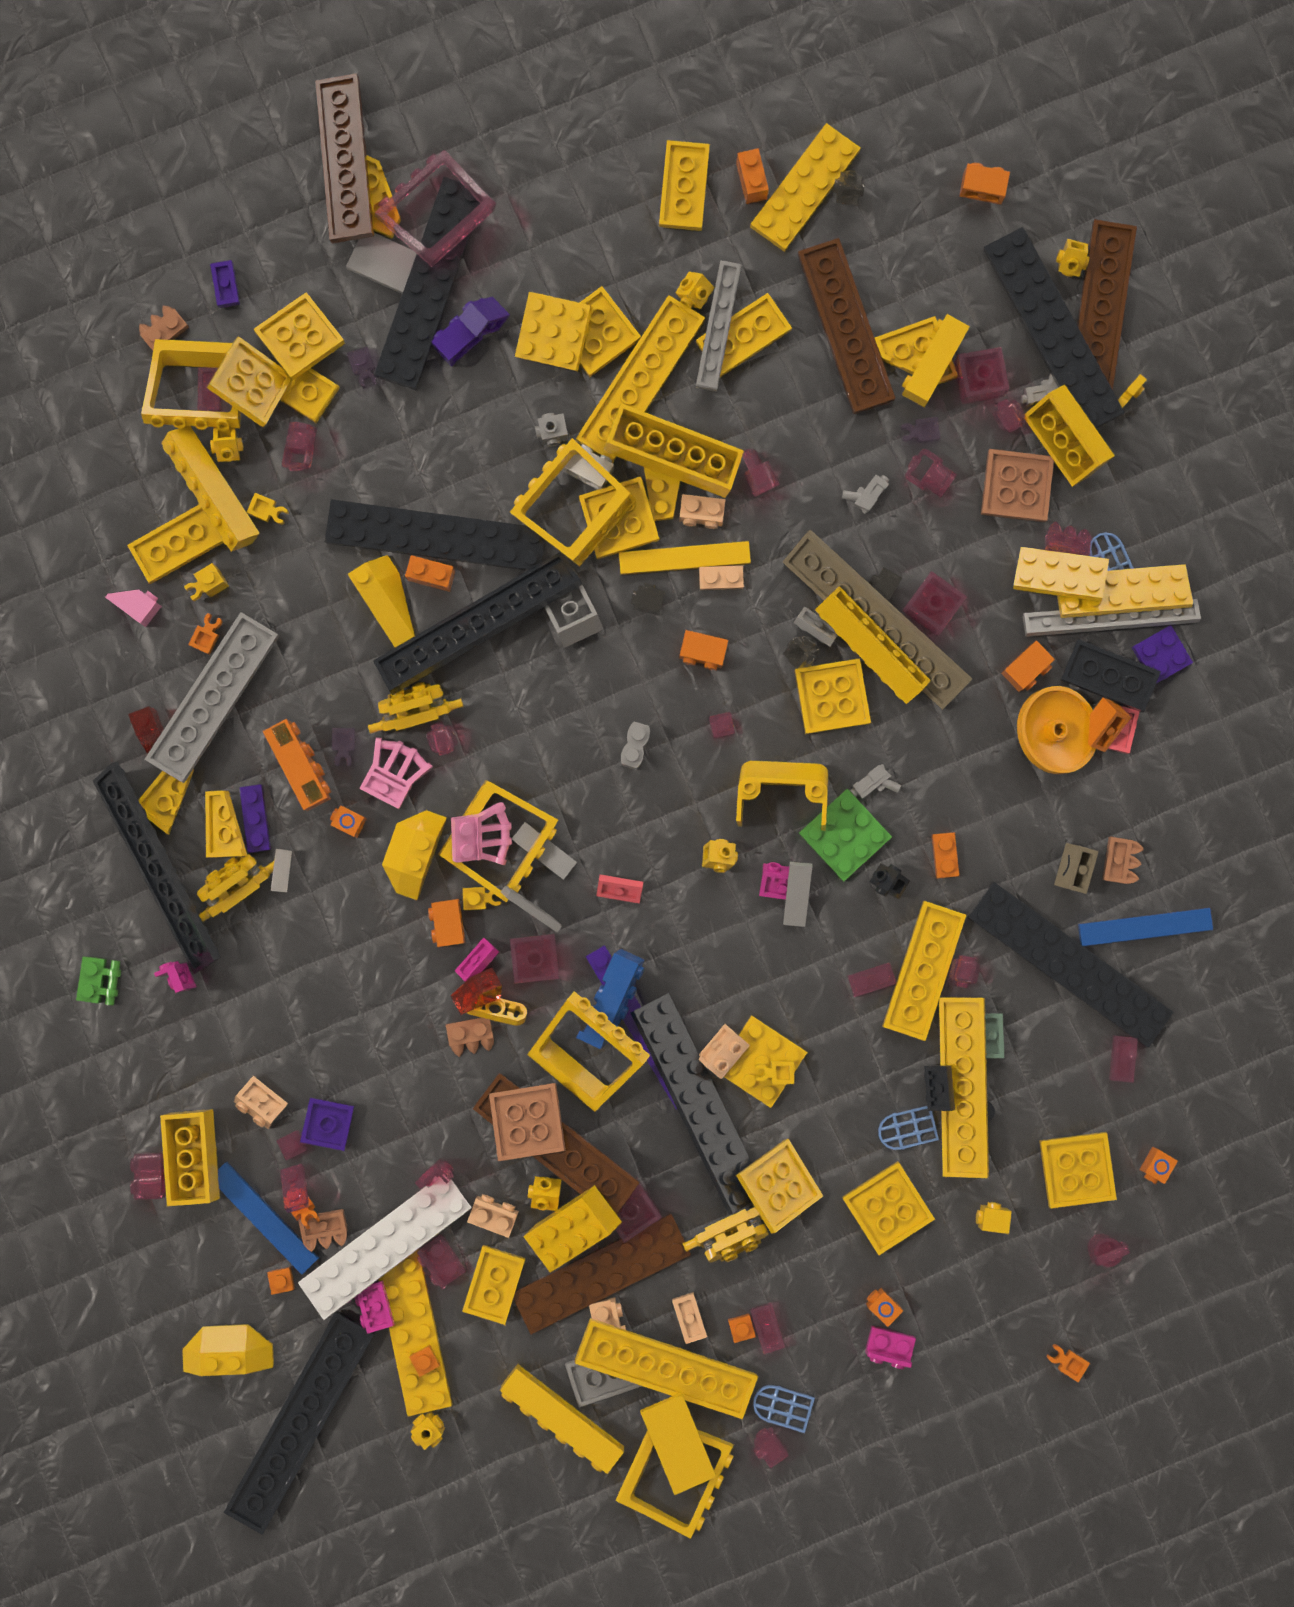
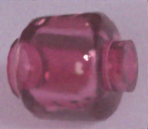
[993,398,1025,433]
[426,722,458,756]
[949,955,980,988]

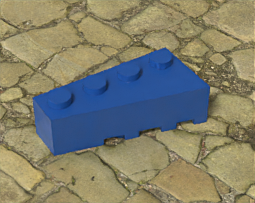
[576,949,645,1049]

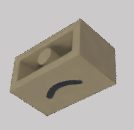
[1054,843,1099,894]

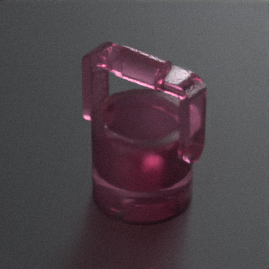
[282,422,317,471]
[742,448,780,497]
[905,449,957,498]
[1088,1233,1130,1267]

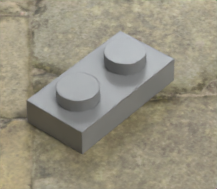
[794,607,837,646]

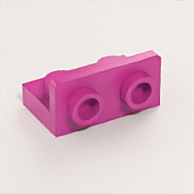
[759,862,789,900]
[154,961,196,993]
[354,1280,395,1334]
[865,1325,916,1369]

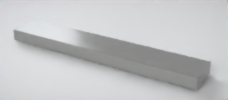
[696,260,742,392]

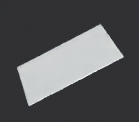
[271,849,292,892]

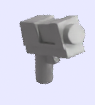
[1021,373,1058,406]
[842,475,889,514]
[850,764,901,799]

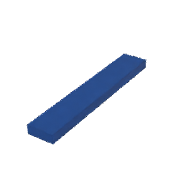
[1078,908,1213,946]
[218,1162,319,1274]

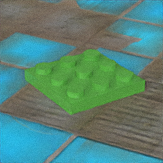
[799,789,892,882]

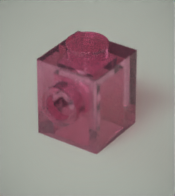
[753,1427,789,1468]

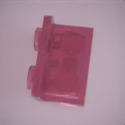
[415,1158,454,1189]
[417,1233,466,1289]

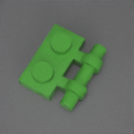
[76,956,121,1005]

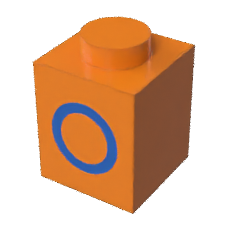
[330,805,367,838]
[1139,1147,1178,1184]
[866,1288,903,1327]

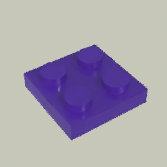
[1131,625,1193,683]
[300,1098,354,1151]

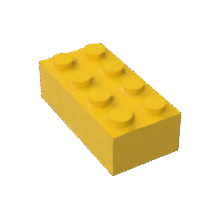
[1023,385,1115,487]
[160,1109,220,1206]
[523,1185,622,1272]

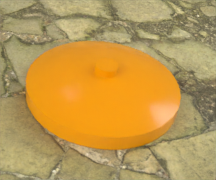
[1017,686,1096,774]

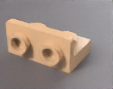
[679,494,725,529]
[699,1024,749,1079]
[234,1076,288,1129]
[467,1194,519,1238]
[589,1297,626,1330]

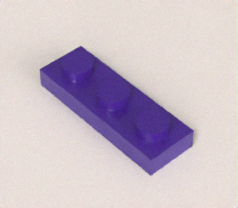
[239,784,271,853]

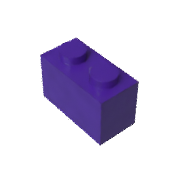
[459,296,510,337]
[431,315,483,367]

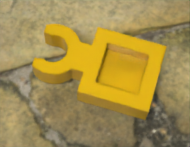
[1118,374,1147,408]
[246,493,289,525]
[463,887,502,910]
[755,1061,794,1084]

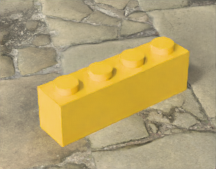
[902,314,970,408]

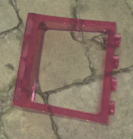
[375,150,496,267]

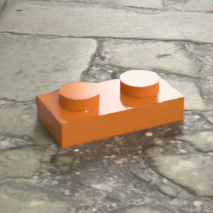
[932,832,959,878]

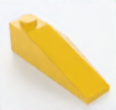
[348,555,415,647]

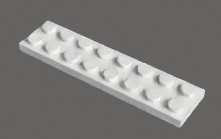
[298,1172,472,1320]

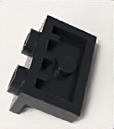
[924,1064,955,1111]

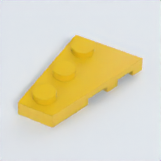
[644,467,680,521]
[138,769,194,834]
[205,791,247,858]

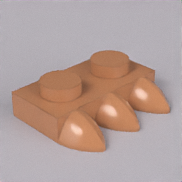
[139,306,189,350]
[1102,837,1144,884]
[446,1018,494,1057]
[298,1209,348,1252]

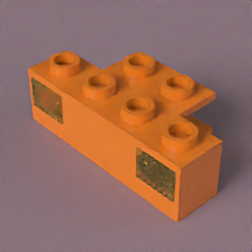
[263,719,331,811]

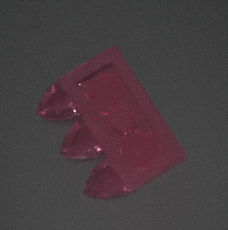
[1044,522,1091,556]

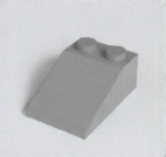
[544,568,603,648]

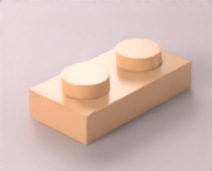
[699,566,744,590]
[672,1292,707,1344]

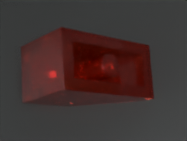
[128,706,163,754]
[451,968,502,1015]

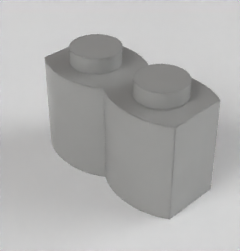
[621,722,650,770]

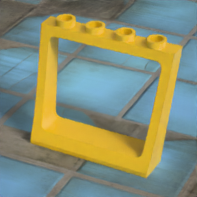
[141,339,241,431]
[510,438,636,567]
[438,780,558,902]
[527,991,650,1112]
[615,1429,734,1539]

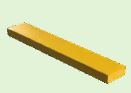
[619,541,751,575]

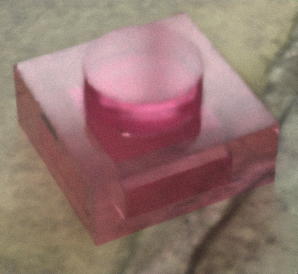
[709,712,735,739]
[276,1130,307,1160]

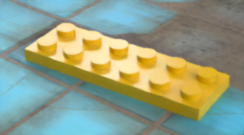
[750,123,861,252]
[1057,564,1193,618]
[882,901,966,1041]

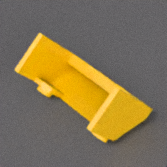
[736,761,828,831]

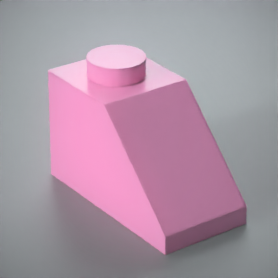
[105,590,162,627]

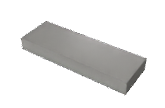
[512,822,577,880]
[783,862,812,927]
[501,886,562,932]

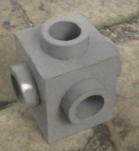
[535,413,568,447]

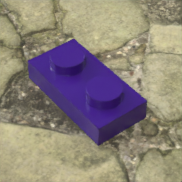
[210,260,240,308]

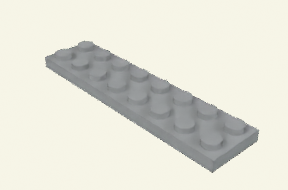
[144,612,279,783]

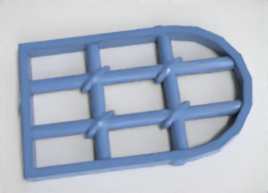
[1088,532,1134,571]
[878,1106,939,1150]
[753,1385,815,1433]

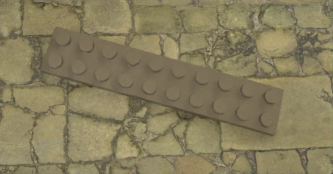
[783,530,972,710]

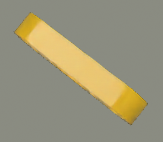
[463,992,527,1026]

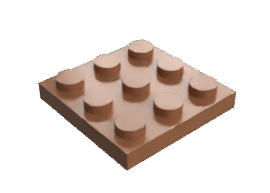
[981,449,1054,522]
[489,1083,566,1161]

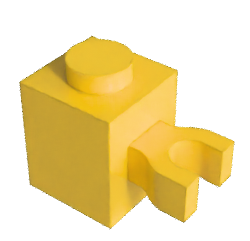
[184,563,229,602]

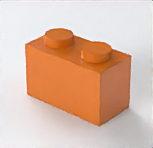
[736,148,769,204]
[959,163,1010,205]
[405,555,456,592]
[679,630,728,670]
[1001,640,1055,692]
[428,899,466,947]

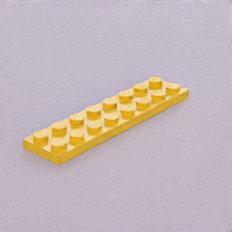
[576,295,705,464]
[939,997,989,1178]
[378,1249,452,1416]
[574,1318,758,1419]

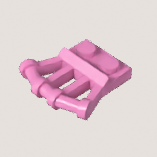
[359,737,433,809]
[451,802,512,865]

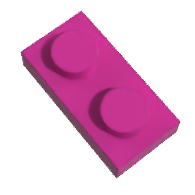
[455,938,499,985]

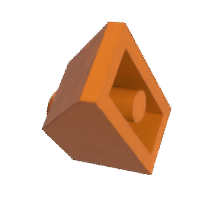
[1088,697,1131,752]

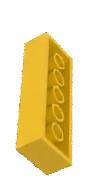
[603,403,744,498]

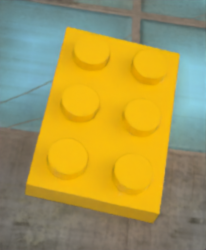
[462,1245,526,1325]

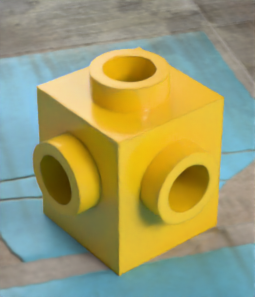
[1056,239,1089,277]
[675,271,715,309]
[210,427,243,462]
[702,839,738,873]
[528,1176,561,1211]
[411,1411,445,1450]

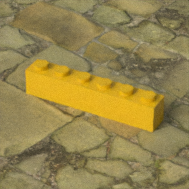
[161,426,259,552]
[815,586,931,704]
[500,1364,624,1474]

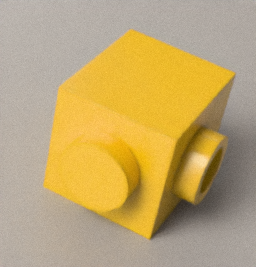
[976,1202,1012,1234]

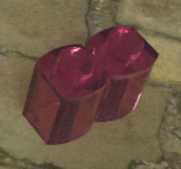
[130,1152,166,1200]

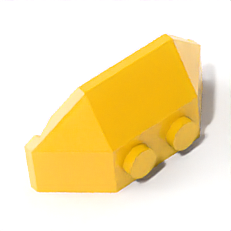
[382,810,447,900]
[183,1324,274,1376]

